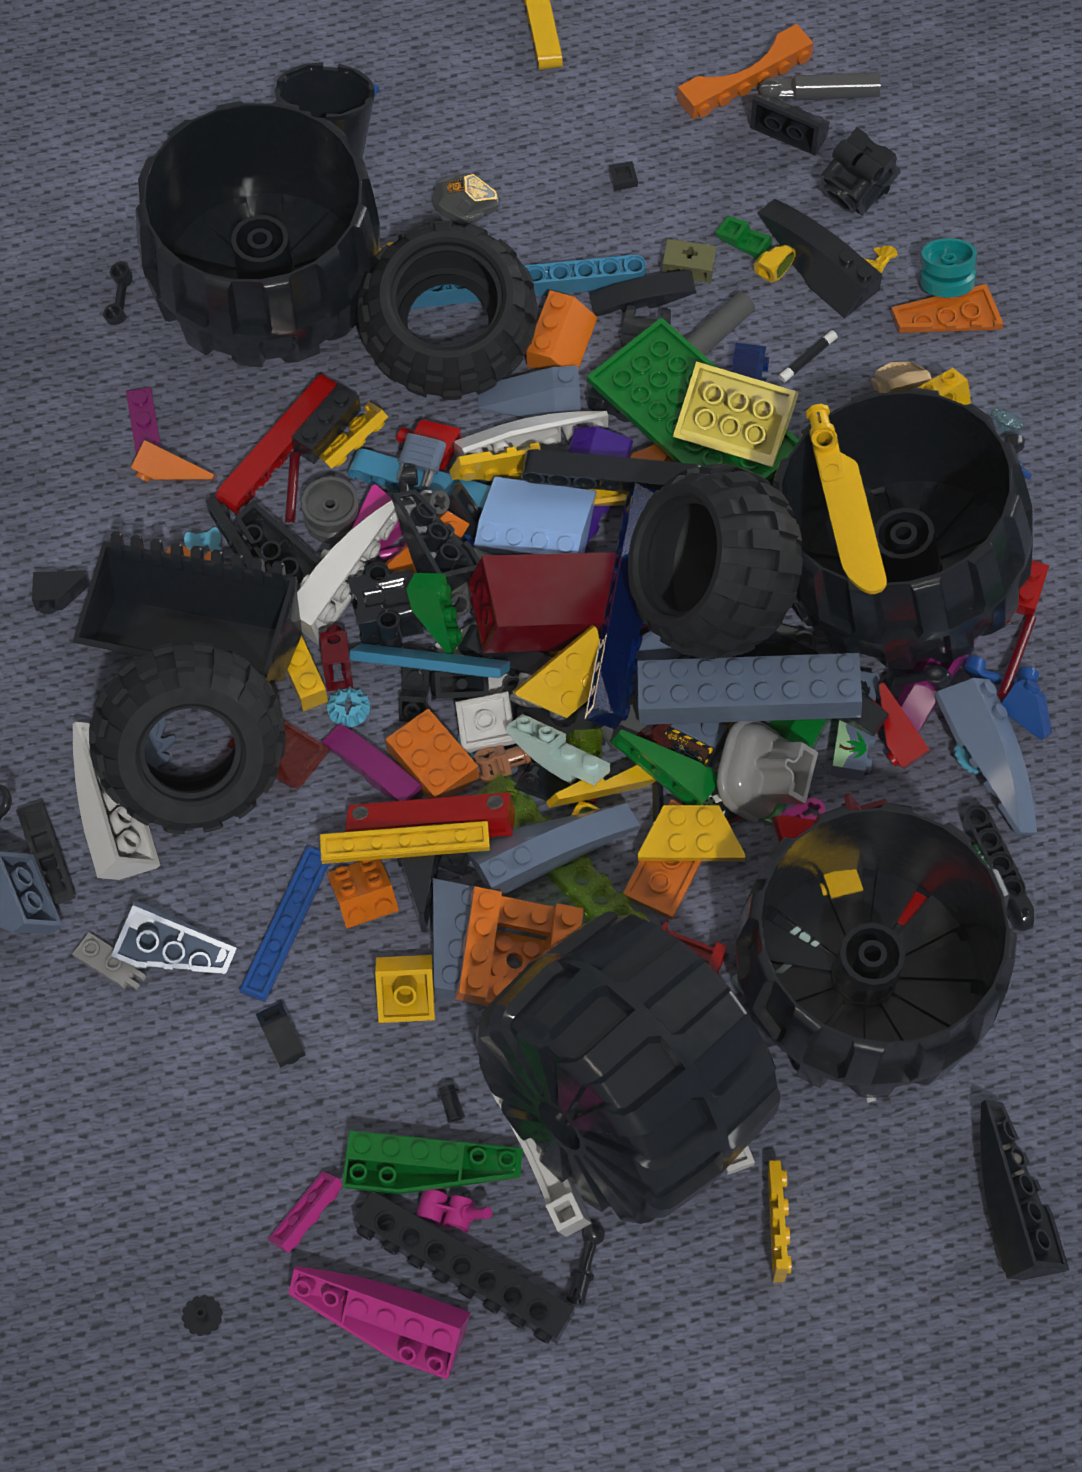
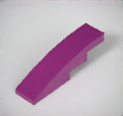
[322,723,422,801]

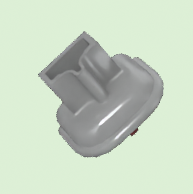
[717,721,818,824]

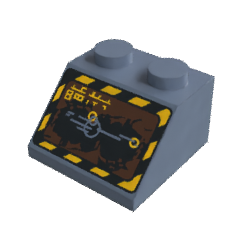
[658,722,728,767]

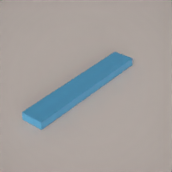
[350,643,510,678]

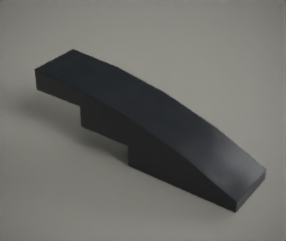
[590,270,697,316]
[16,801,76,906]

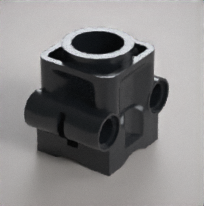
[820,127,901,216]
[348,562,424,648]

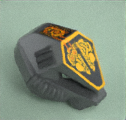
[433,173,500,224]

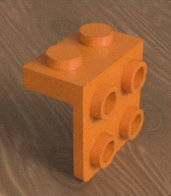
[327,859,399,929]

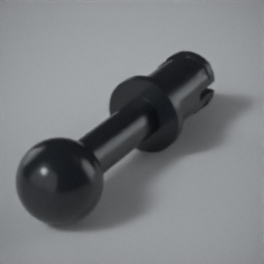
[566,1222,605,1305]

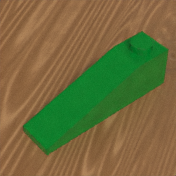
[610,729,717,805]

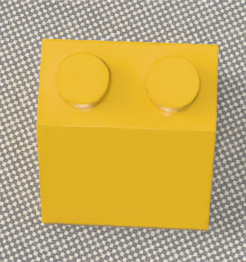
[375,955,435,1023]

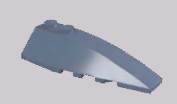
[934,678,1037,836]

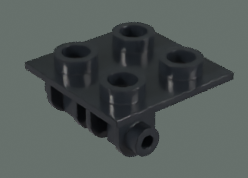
[514,759,580,808]

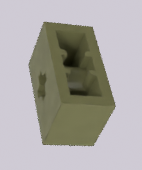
[662,239,717,284]

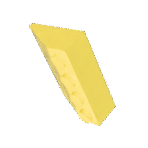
[673,361,798,467]

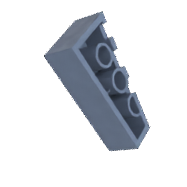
[433,878,474,1003]

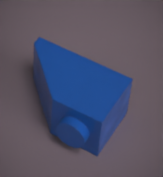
[1001,679,1052,741]

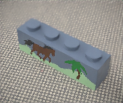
[831,671,881,781]

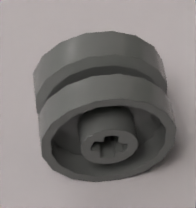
[301,476,360,544]

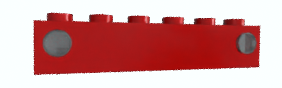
[345,792,515,837]

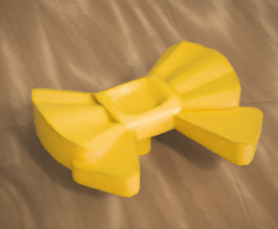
[865,245,898,273]

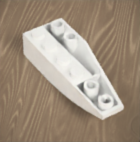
[454,411,608,458]

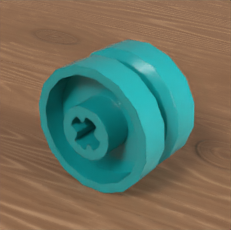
[920,238,977,298]

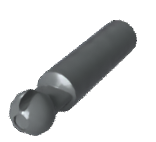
[759,72,881,100]
[686,292,755,356]

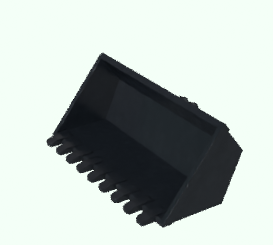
[73,531,302,682]

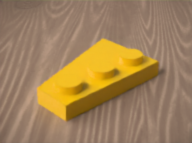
[449,442,541,481]

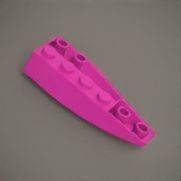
[288,1266,471,1379]

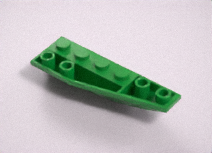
[342,1131,523,1194]

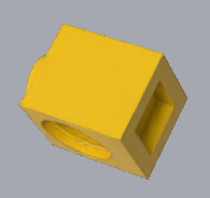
[819,869,863,899]

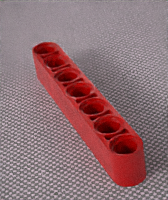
[215,374,339,514]

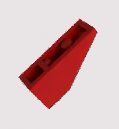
[879,682,931,770]

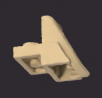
[870,362,932,393]

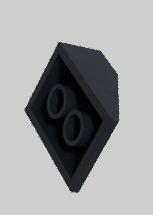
[398,855,441,932]

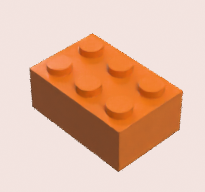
[385,708,479,799]

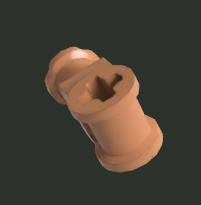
[474,745,532,783]

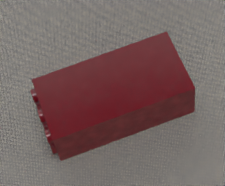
[467,552,646,653]

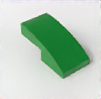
[715,216,773,259]

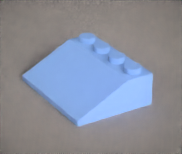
[474,477,597,555]

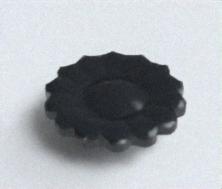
[181,1295,223,1336]

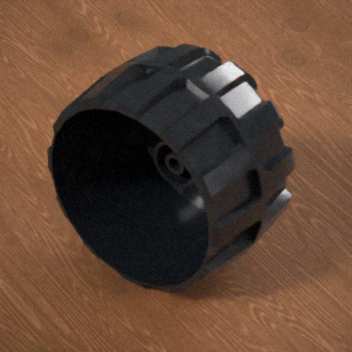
[135,101,380,367]
[773,388,1033,670]
[735,802,1017,1098]
[476,911,781,1224]

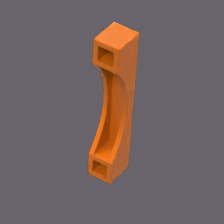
[677,24,813,120]

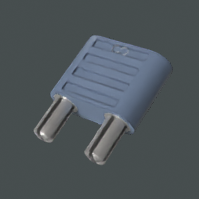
[396,433,447,489]

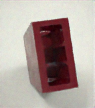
[320,625,354,692]

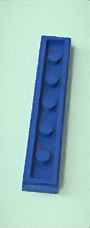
[239,846,330,1003]

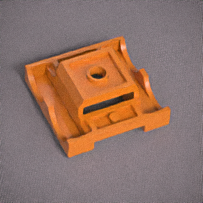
[455,886,584,1006]

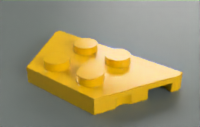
[512,625,608,718]
[638,805,745,861]

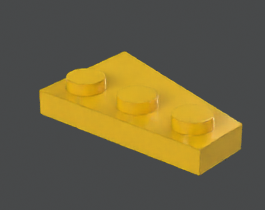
[319,401,388,469]

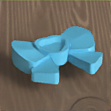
[184,527,222,552]

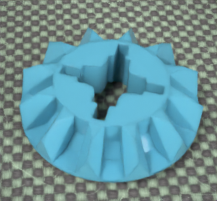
[327,686,370,727]

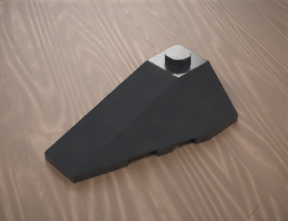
[391,489,480,592]

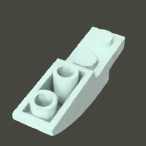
[506,714,610,785]

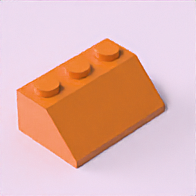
[526,290,598,370]

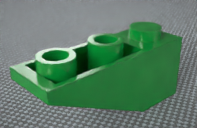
[406,573,462,654]

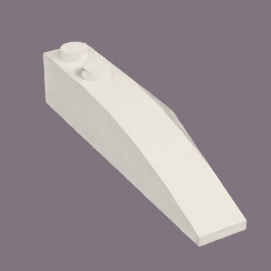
[297,500,399,645]
[73,721,160,880]

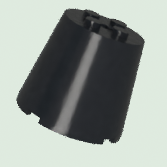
[275,62,375,159]

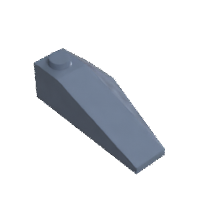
[477,366,581,418]
[111,900,237,974]

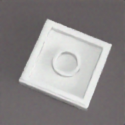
[455,691,516,753]

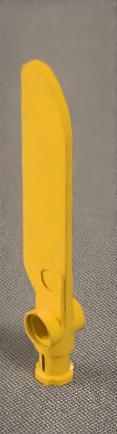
[805,404,887,594]

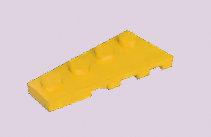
[768,1160,791,1283]

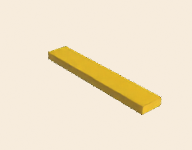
[320,821,490,864]

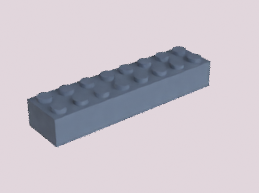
[638,653,862,725]

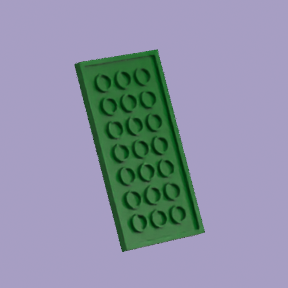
[587,317,799,481]

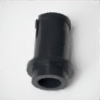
[437,1084,465,1123]

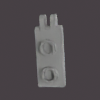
[72,932,147,991]

